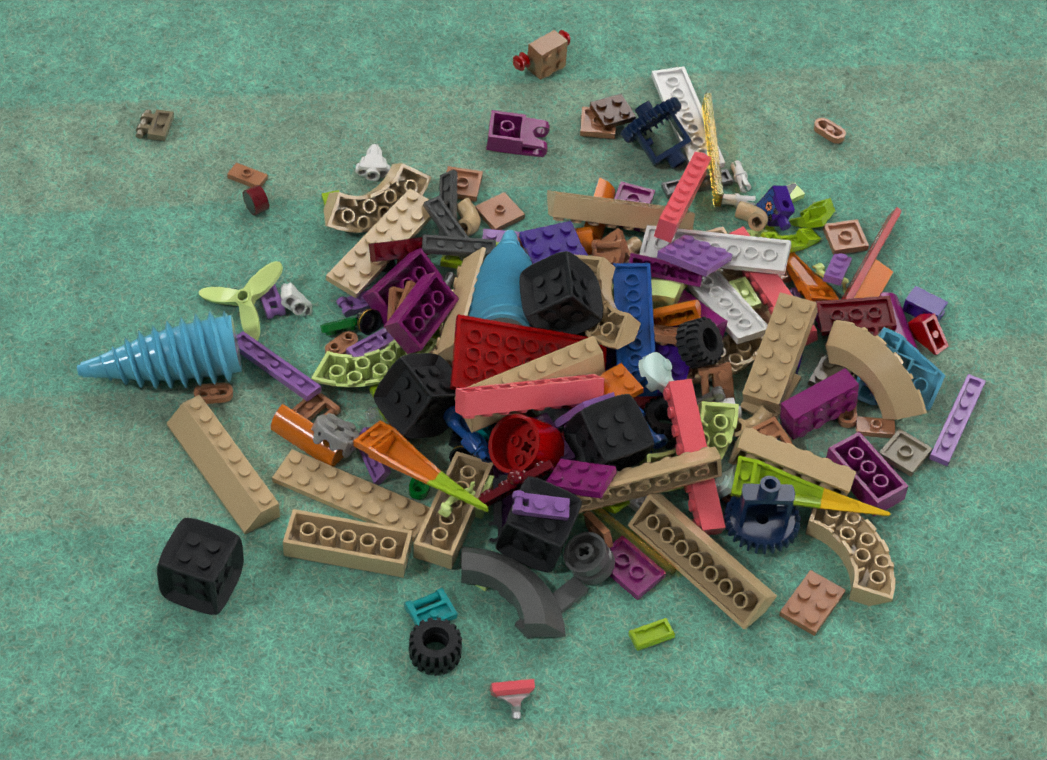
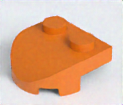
[601,363,644,398]

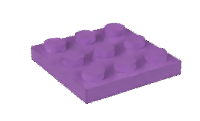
[657,235,732,277]

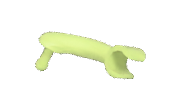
[812,263,849,293]
[438,481,476,518]

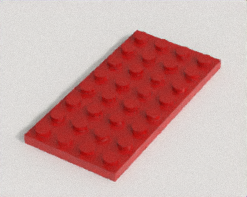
[450,314,606,409]

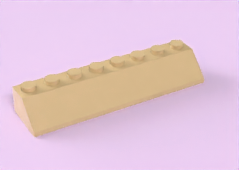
[547,190,695,232]
[433,247,486,367]
[454,336,605,433]
[167,395,280,534]
[576,447,722,514]
[628,493,777,630]

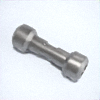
[696,386,726,405]

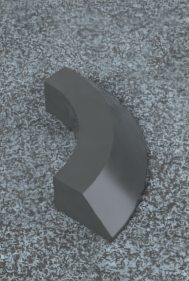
[461,547,566,637]

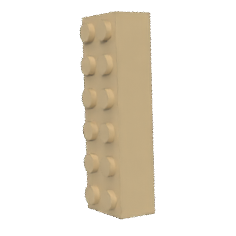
[742,292,818,413]
[728,427,856,496]
[413,451,494,569]
[283,509,413,578]

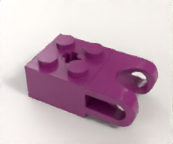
[486,110,550,157]

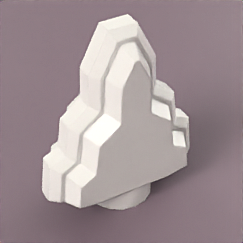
[355,144,390,181]
[281,282,313,316]

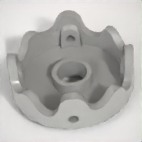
[311,413,360,458]

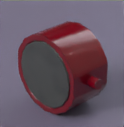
[243,185,270,216]

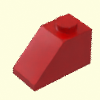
[908,313,949,355]

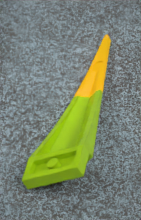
[730,456,891,516]

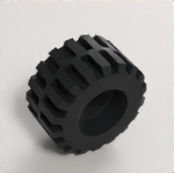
[676,317,723,369]
[643,396,677,448]
[409,617,462,676]

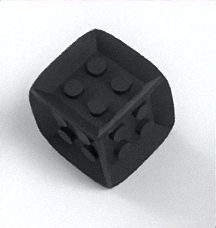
[519,251,603,335]
[373,353,456,439]
[564,394,654,471]
[496,477,582,573]
[157,518,244,615]

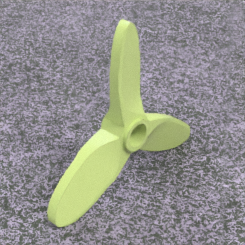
[199,261,283,341]

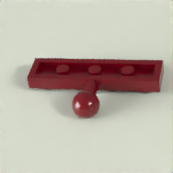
[369,237,429,264]
[478,460,554,507]

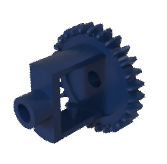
[621,97,693,169]
[724,476,801,554]

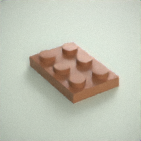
[779,570,846,636]

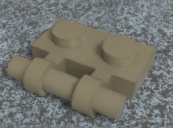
[136,109,174,141]

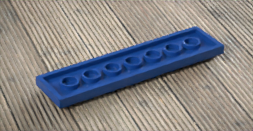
[613,263,657,397]

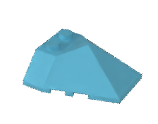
[856,327,946,410]

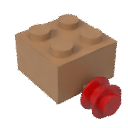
[513,30,570,80]

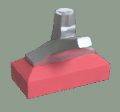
[490,679,535,720]

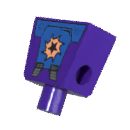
[755,185,795,231]

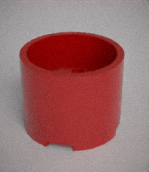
[488,414,565,474]

